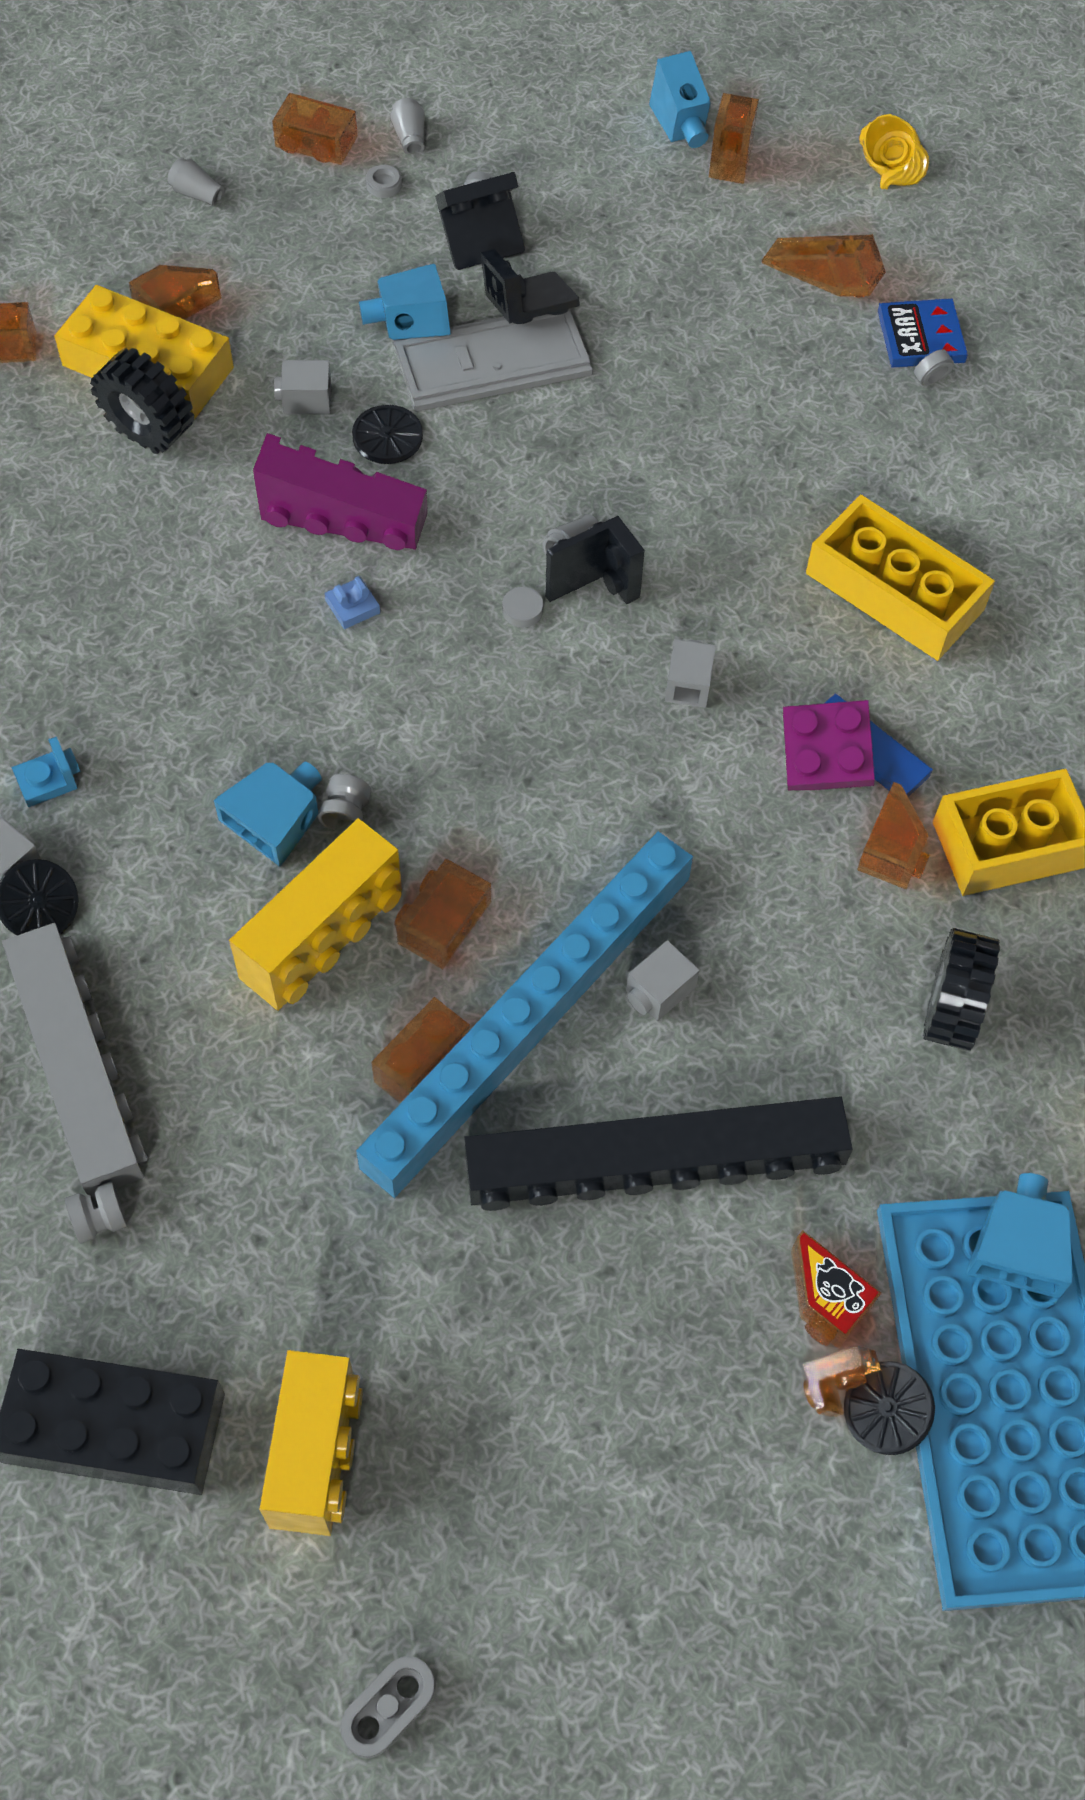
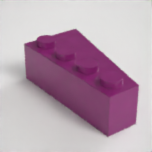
[253,433,428,550]

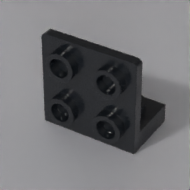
[435,172,525,270]
[480,249,580,324]
[545,516,645,604]

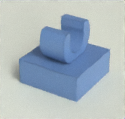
[324,576,380,629]

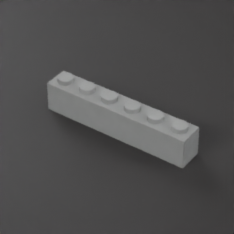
[2,923,148,1195]

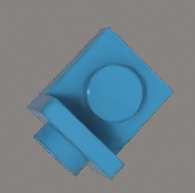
[11,736,80,808]

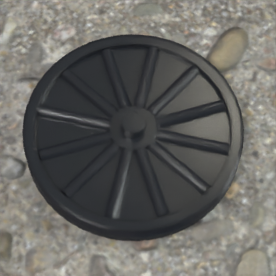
[352,405,423,464]
[0,859,79,935]
[844,1361,935,1455]

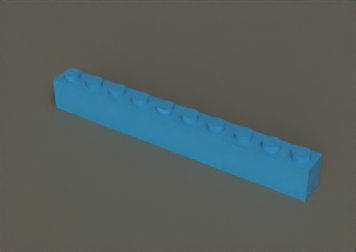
[356,831,693,1199]

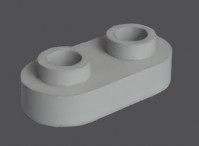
[340,1656,435,1758]

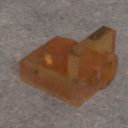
[803,1345,881,1417]

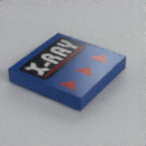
[878,298,968,368]

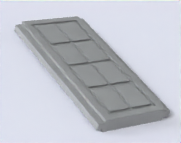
[392,309,592,412]

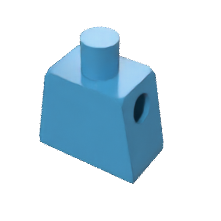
[649,51,710,148]
[359,264,451,340]
[214,761,322,867]
[966,1173,1072,1298]

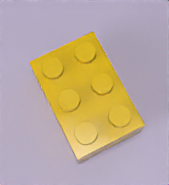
[932,768,1085,896]
[259,1350,363,1536]

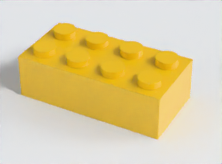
[54,285,234,420]
[806,494,995,661]
[229,818,402,1011]

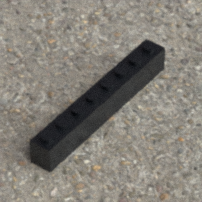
[464,1096,853,1211]

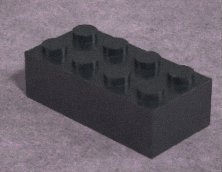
[0,1349,225,1495]

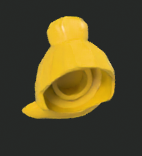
[859,114,929,189]

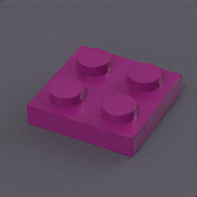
[783,700,875,791]

